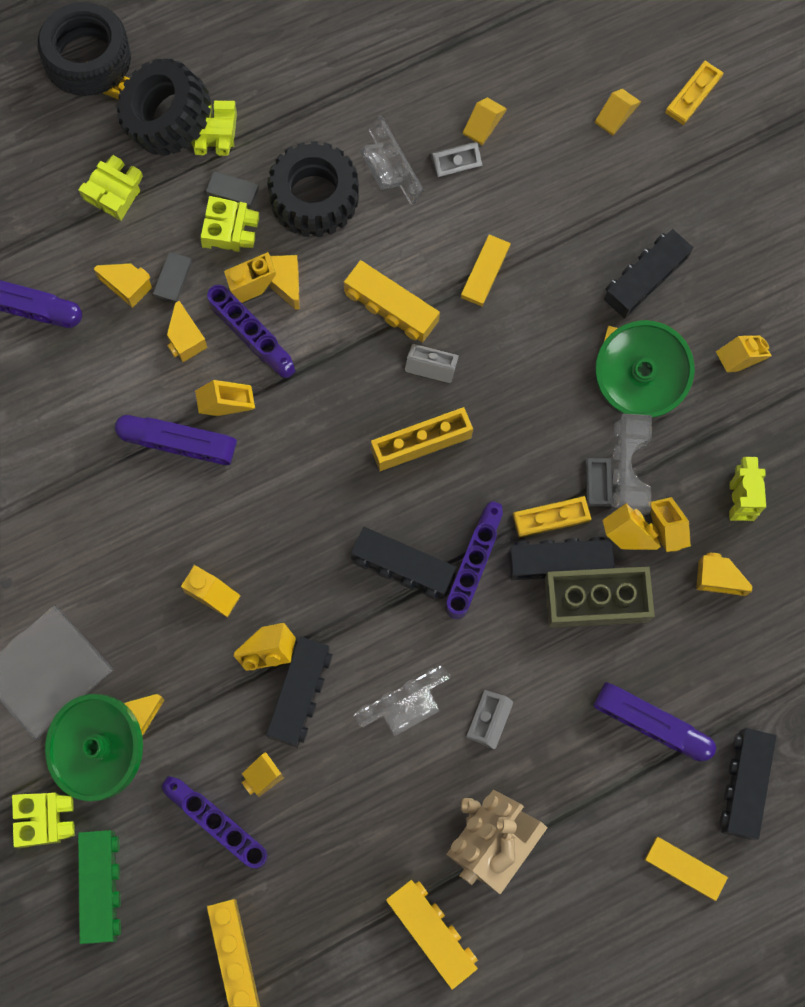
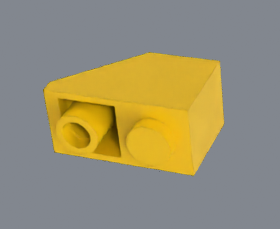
[224,252,276,303]
[716,335,771,372]
[603,503,661,550]
[234,623,296,671]

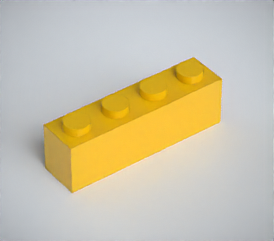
[344,260,440,343]
[371,407,473,472]
[386,880,478,990]
[207,899,260,1007]

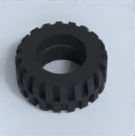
[117,58,211,156]
[267,141,359,237]

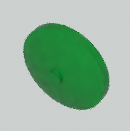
[595,320,695,419]
[45,694,143,801]

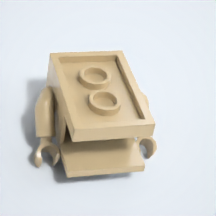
[446,790,548,894]

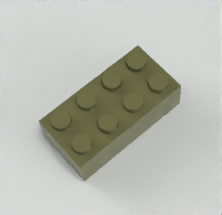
[544,567,655,628]

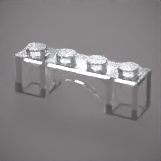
[613,414,652,517]

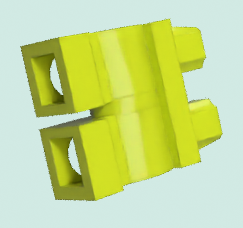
[191,101,237,156]
[78,155,143,221]
[201,196,259,252]
[729,457,766,521]
[12,793,75,848]

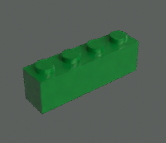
[78,830,121,944]

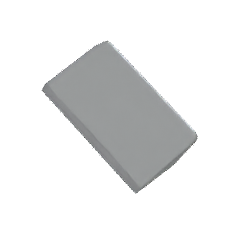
[430,142,483,177]
[405,344,459,383]
[466,690,513,749]

